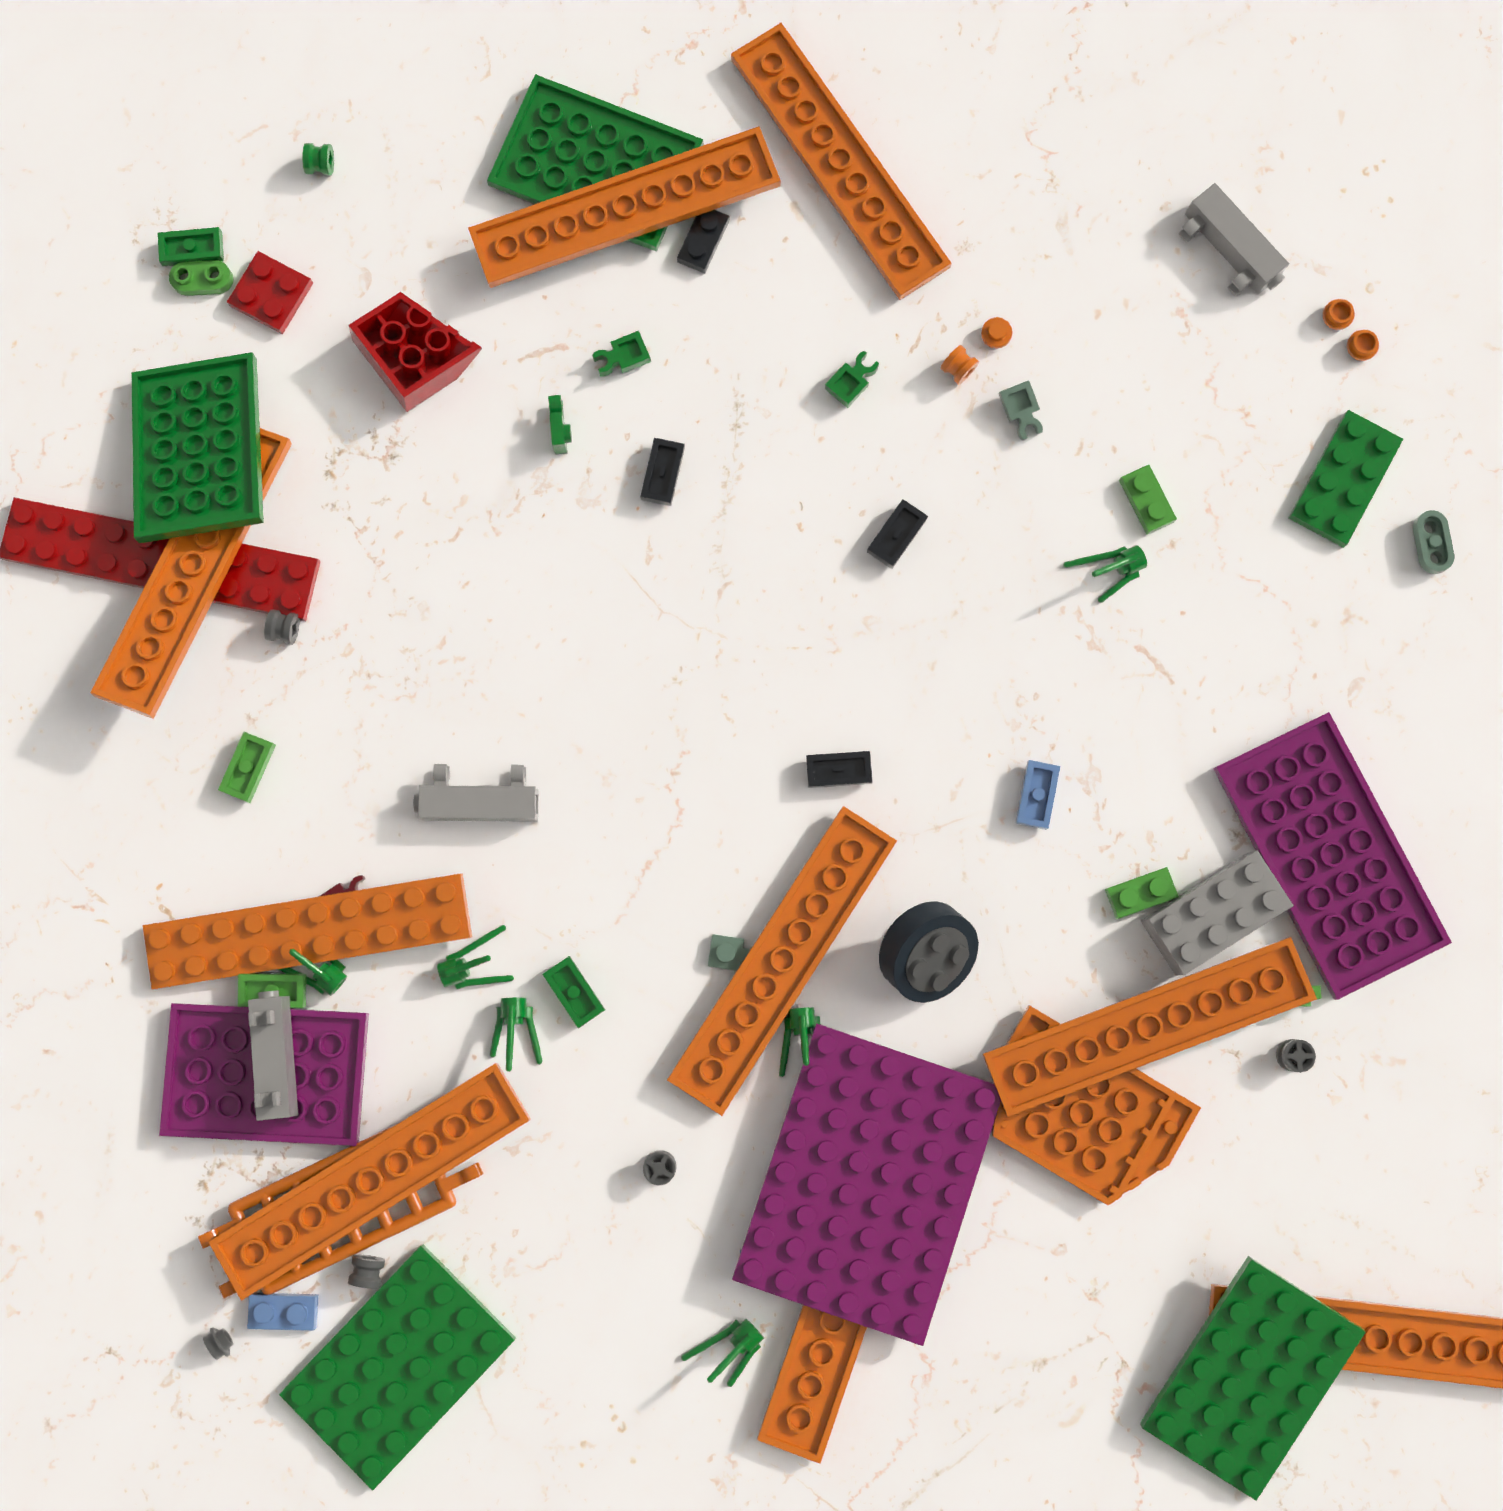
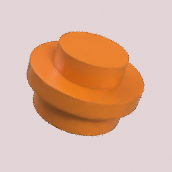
[1322,299,1355,330]
[981,317,1013,349]
[1347,330,1379,361]

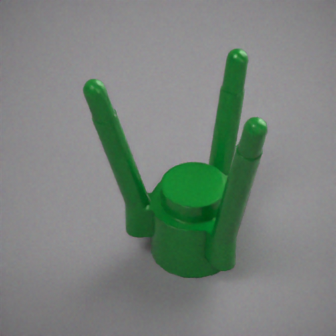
[1063,545,1147,603]
[437,925,514,990]
[278,949,348,996]
[490,997,543,1072]
[779,1007,821,1077]
[681,1318,764,1387]

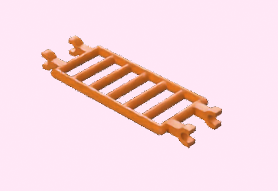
[198,1124,484,1298]

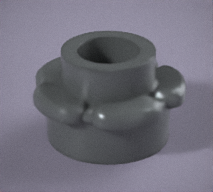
[203,1327,234,1360]

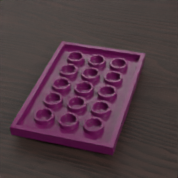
[159,1003,369,1146]

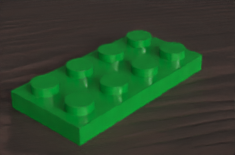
[1288,410,1404,548]

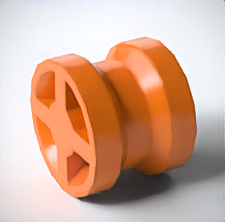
[940,345,980,385]

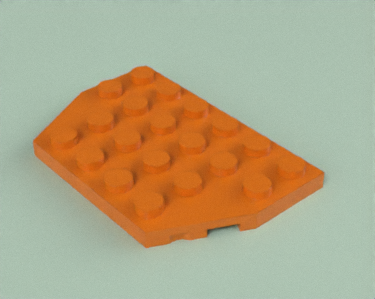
[992,1005,1201,1206]

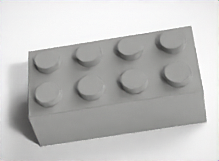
[1140,850,1294,976]

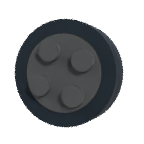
[879,901,979,1003]

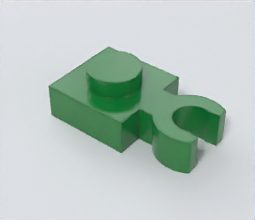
[592,330,651,377]
[825,350,879,408]
[548,395,572,455]

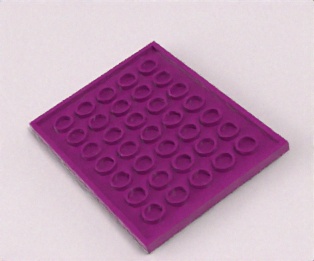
[732,1023,1001,1346]

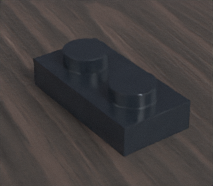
[677,210,730,274]
[640,437,685,506]
[867,499,928,569]
[806,751,873,788]

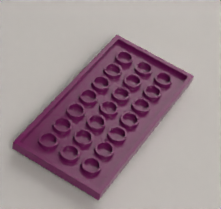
[1213,712,1452,1000]

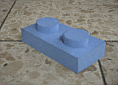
[1015,760,1061,830]
[247,1293,319,1331]

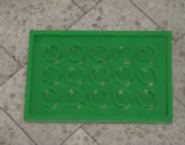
[487,74,704,252]
[131,352,264,543]
[279,1244,516,1491]
[1140,1256,1366,1501]

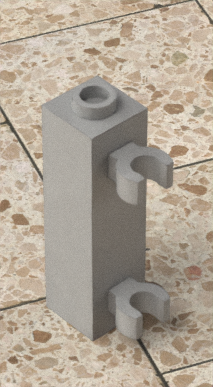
[1179,183,1290,297]
[413,764,539,822]
[248,990,298,1121]

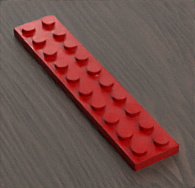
[0,497,321,622]

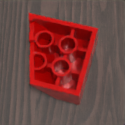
[348,292,482,412]

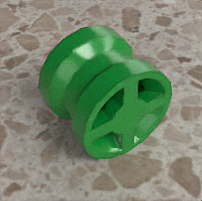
[302,143,334,176]

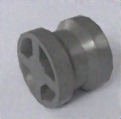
[264,609,300,645]
[1276,1039,1316,1073]
[643,1150,677,1186]
[348,1254,385,1289]

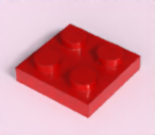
[227,251,313,335]

